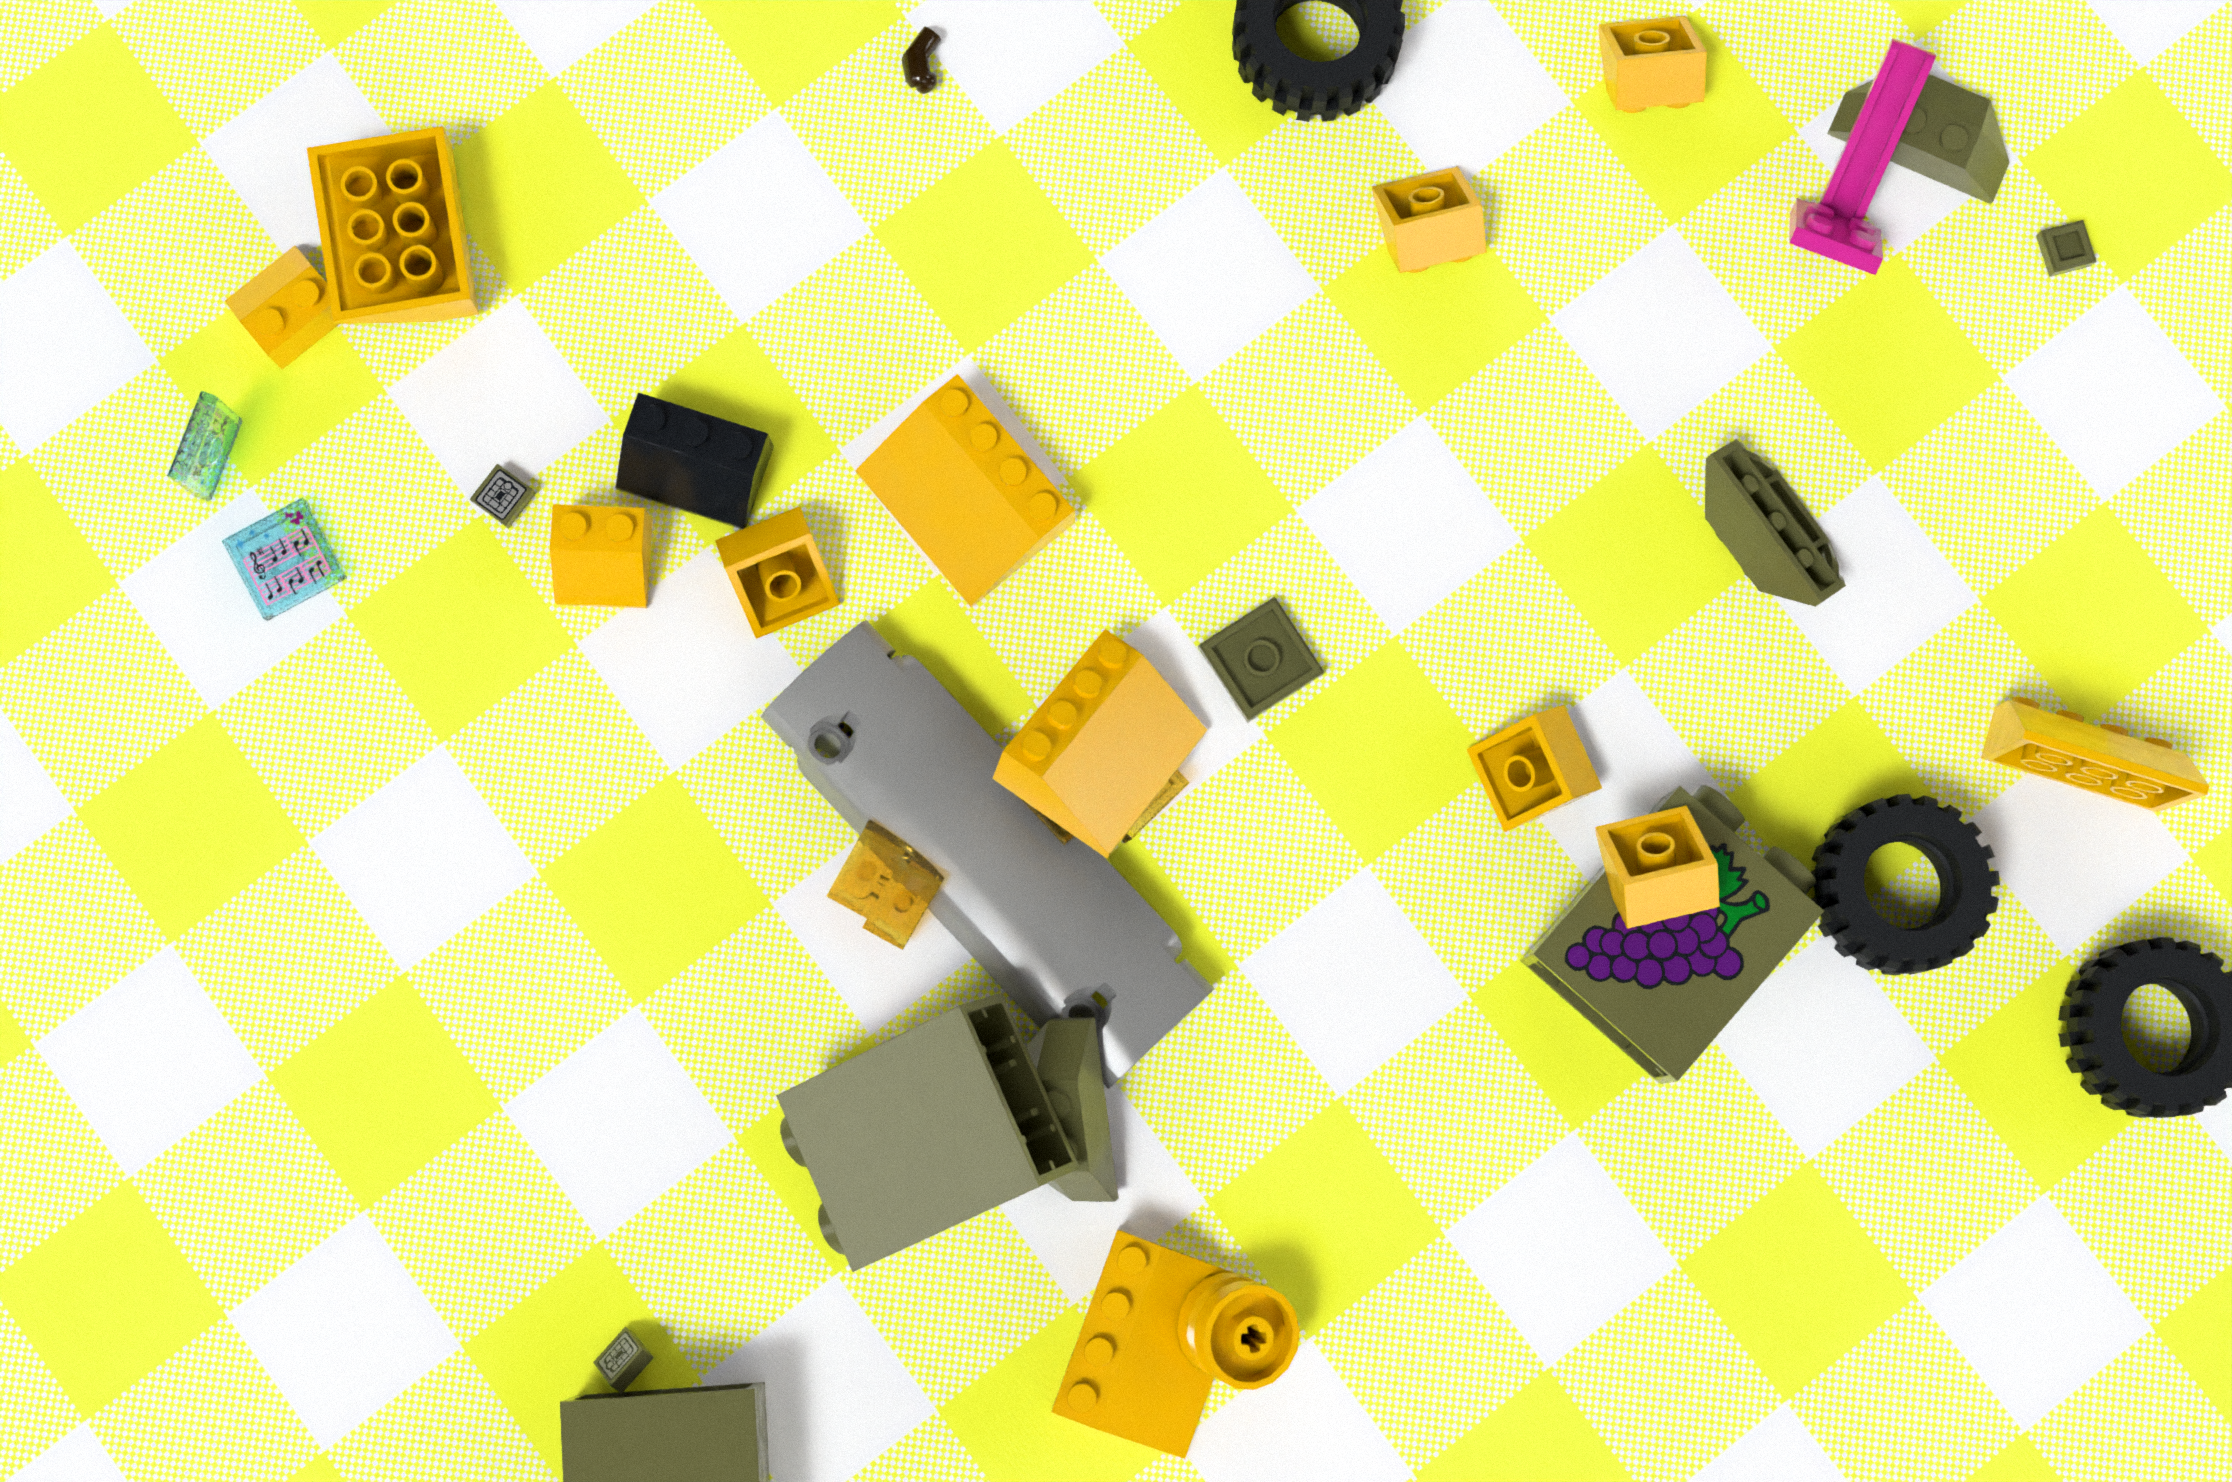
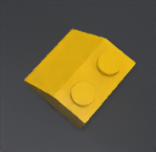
[1598,16,1707,113]
[1372,166,1487,273]
[225,245,339,370]
[550,504,653,609]
[715,506,841,639]
[1466,705,1602,832]
[1595,805,1720,929]

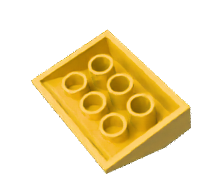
[307,126,479,324]
[855,374,1075,608]
[992,629,1207,859]
[1981,697,2210,812]
[1051,1229,1234,1459]

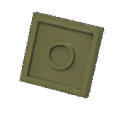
[1198,597,1325,723]

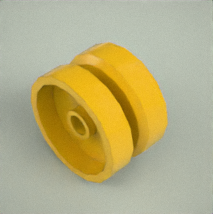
[1177,1272,1300,1390]

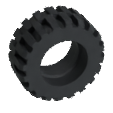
[1232,0,1405,122]
[1810,794,2000,976]
[2058,937,2232,1118]

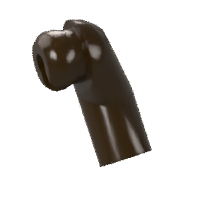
[901,26,941,94]

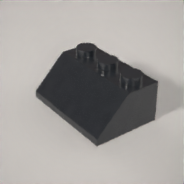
[615,392,774,530]

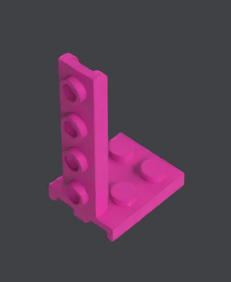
[1789,38,1936,275]

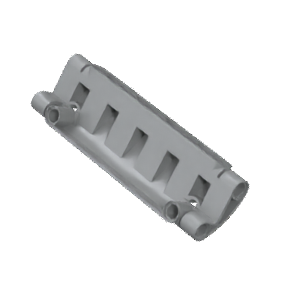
[761,620,1214,1089]

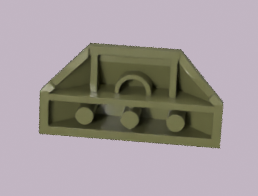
[1827,74,2010,204]
[1705,439,1846,607]
[1026,1017,1119,1202]

